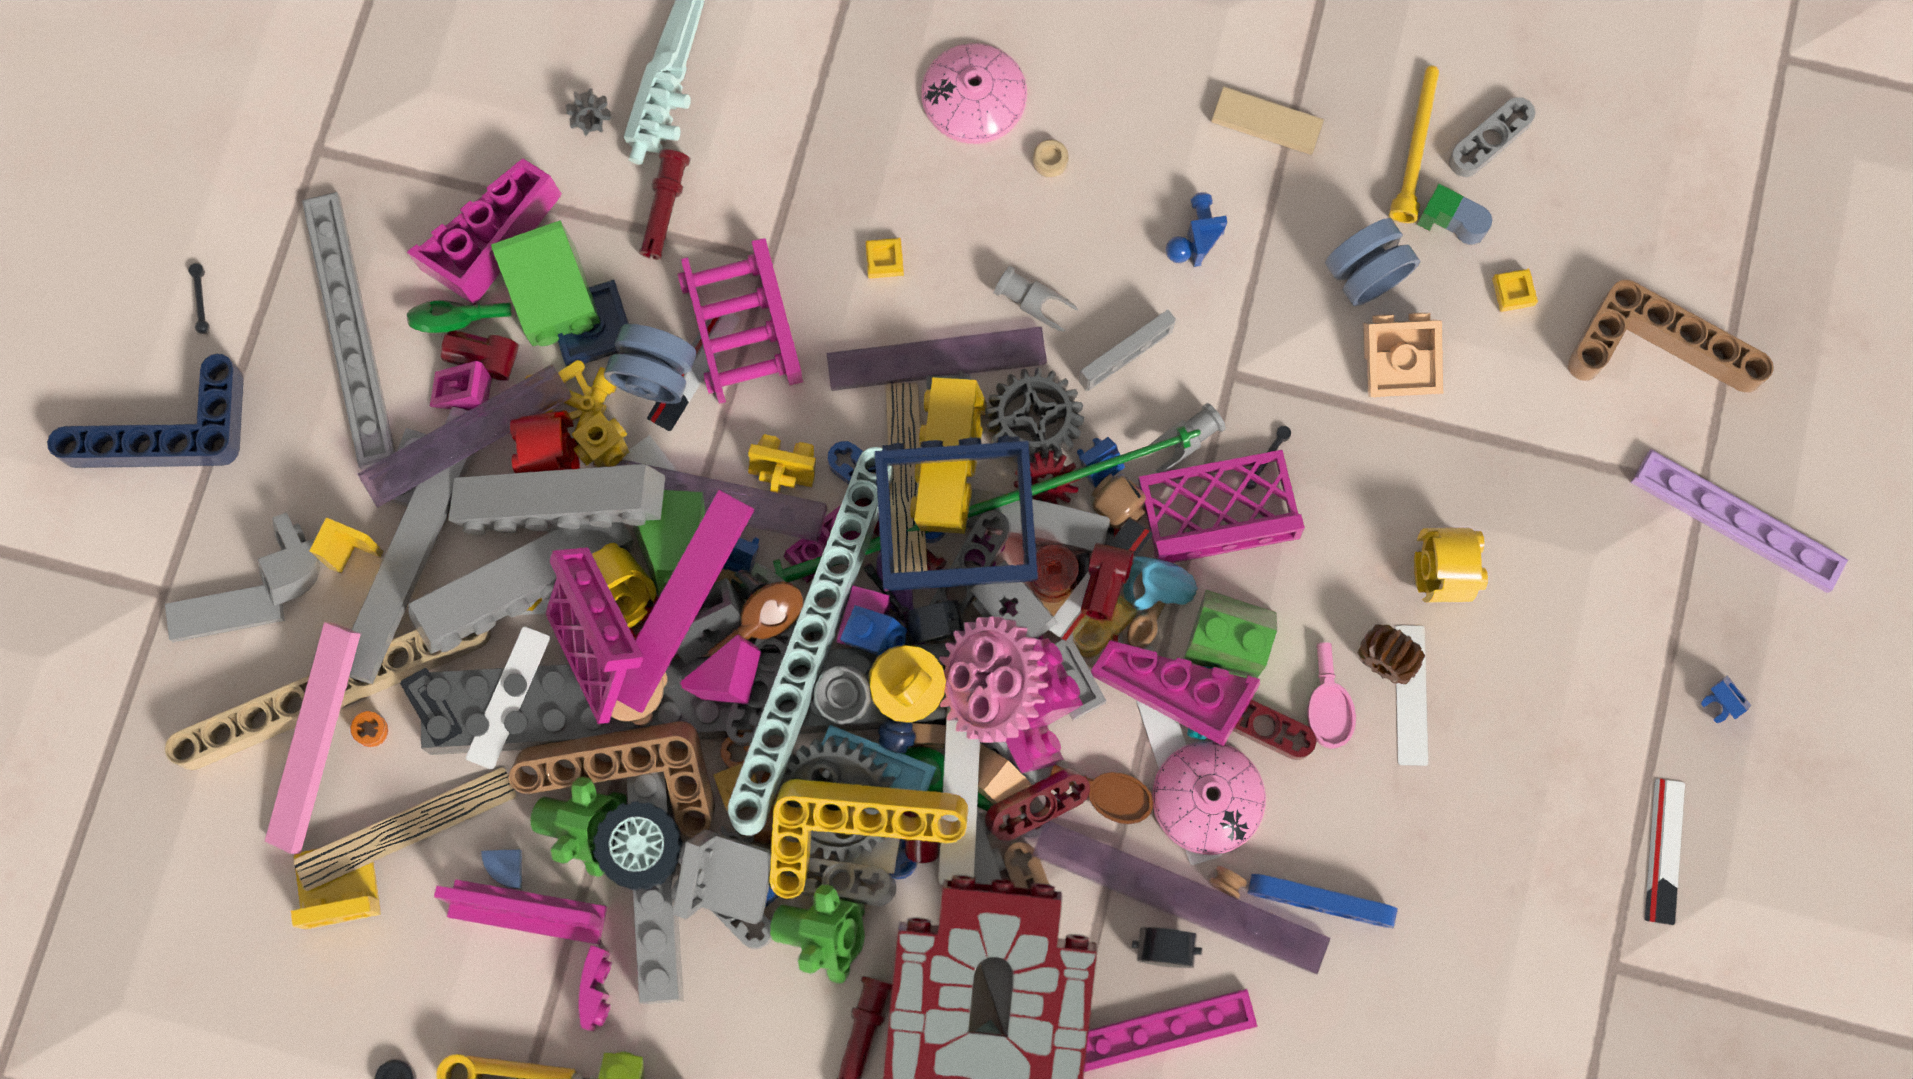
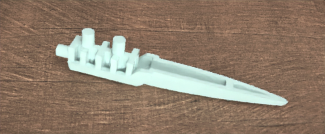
[624,0,704,165]

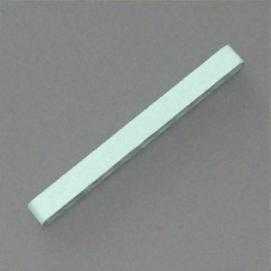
[728,447,893,836]

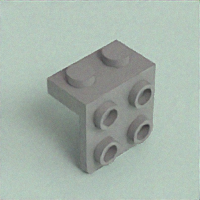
[671,829,771,924]

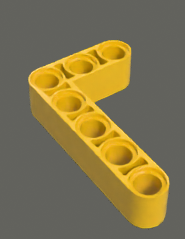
[770,779,969,899]

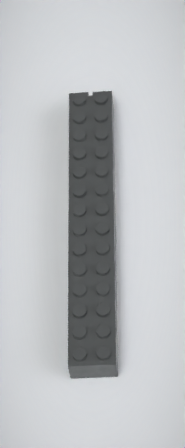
[421,643,950,755]

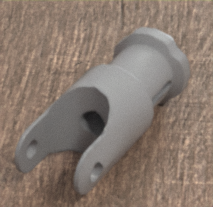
[994,266,1078,332]
[1149,402,1226,473]

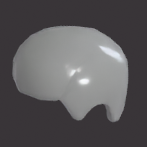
[814,665,872,724]

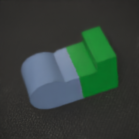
[1417,184,1492,245]

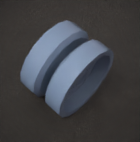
[1325,218,1421,306]
[604,324,697,404]

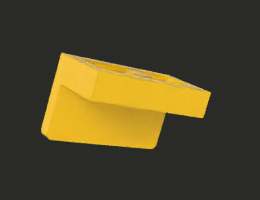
[309,517,384,574]

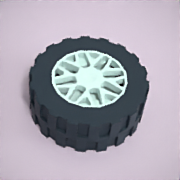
[593,801,683,890]

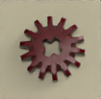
[1013,451,1080,505]

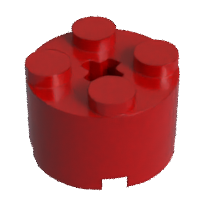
[510,410,580,473]

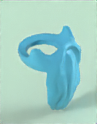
[1123,556,1198,610]

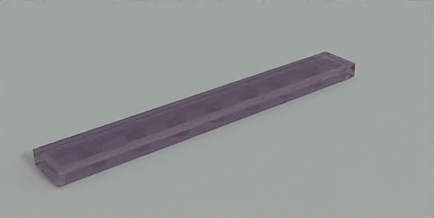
[1031,821,1331,975]

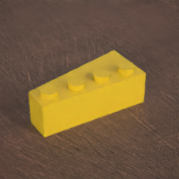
[910,377,987,534]

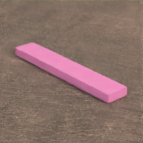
[265,622,361,854]

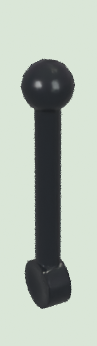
[189,263,210,334]
[1243,426,1291,490]
[863,563,909,621]

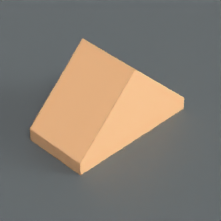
[978,743,1032,816]

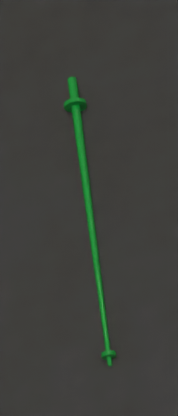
[738,426,1201,594]

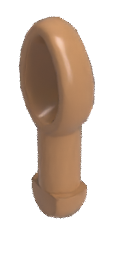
[1127,601,1166,649]

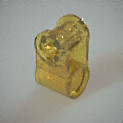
[1073,595,1138,658]

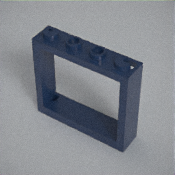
[875,436,1038,591]

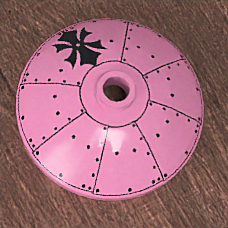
[922,43,1027,144]
[1152,741,1266,855]

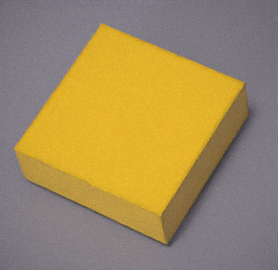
[865,238,904,279]
[1492,268,1538,312]

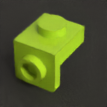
[598,1051,644,1079]

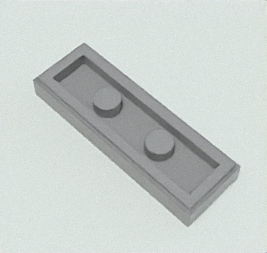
[1079,310,1176,391]
[165,585,285,642]

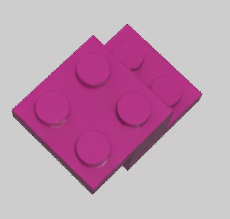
[1006,639,1083,773]

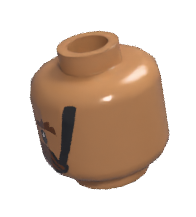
[1091,474,1146,529]

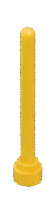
[1389,65,1439,223]

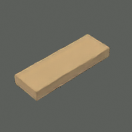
[1211,86,1324,155]

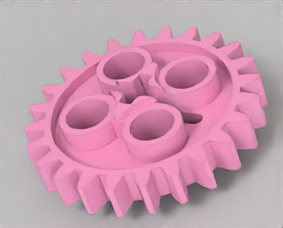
[939,616,1048,742]

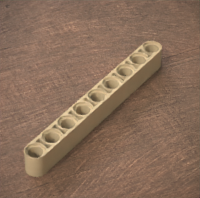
[164,629,491,770]

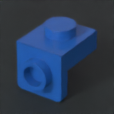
[840,605,907,656]

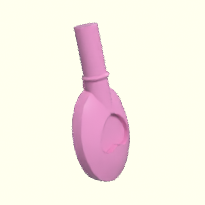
[1307,643,1356,749]

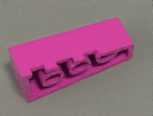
[407,158,562,305]

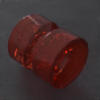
[1028,545,1078,603]

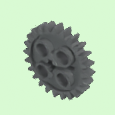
[774,736,895,861]

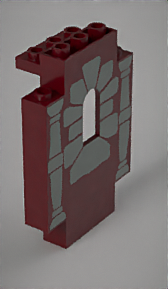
[883,875,1097,1079]

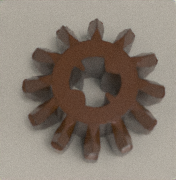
[1357,624,1425,684]

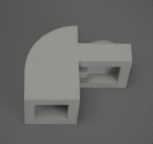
[258,512,320,606]

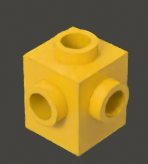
[571,411,630,468]

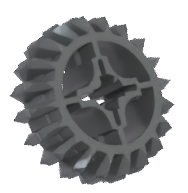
[985,367,1084,463]

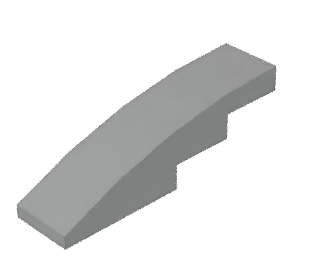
[966,489,1110,553]

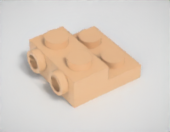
[1363,313,1443,397]

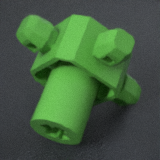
[530,777,628,877]
[770,884,865,984]

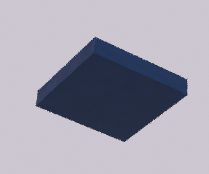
[558,280,629,367]

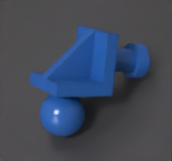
[1165,192,1227,267]

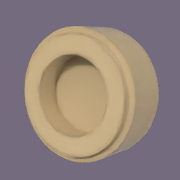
[1033,139,1069,177]

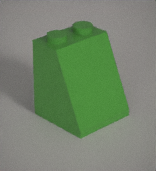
[491,220,601,347]
[633,490,706,597]
[1183,589,1277,678]

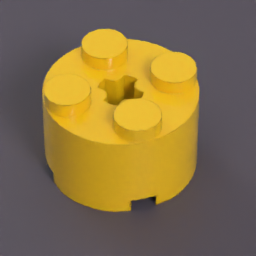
[1414,527,1488,603]
[592,543,656,628]

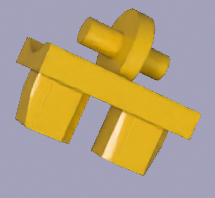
[748,434,816,495]

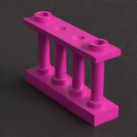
[677,238,803,404]

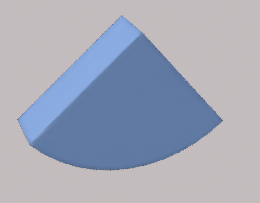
[481,849,522,889]

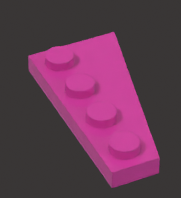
[1091,640,1260,746]

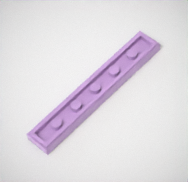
[1631,449,1848,593]

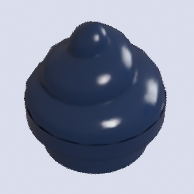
[878,718,916,753]

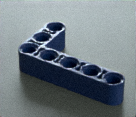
[47,353,244,468]

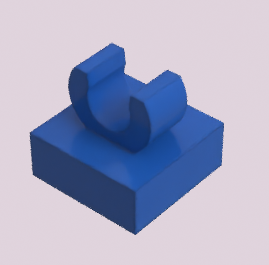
[1077,437,1125,488]
[722,535,759,573]
[1701,675,1751,723]

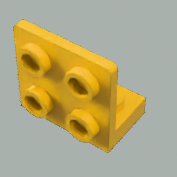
[291,848,381,930]

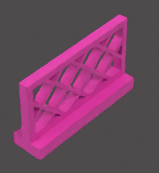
[1138,450,1305,563]
[545,547,644,724]
[434,879,607,945]

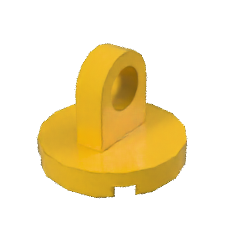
[868,645,946,722]

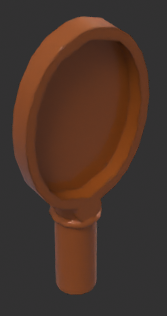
[708,581,803,656]
[1050,764,1153,824]

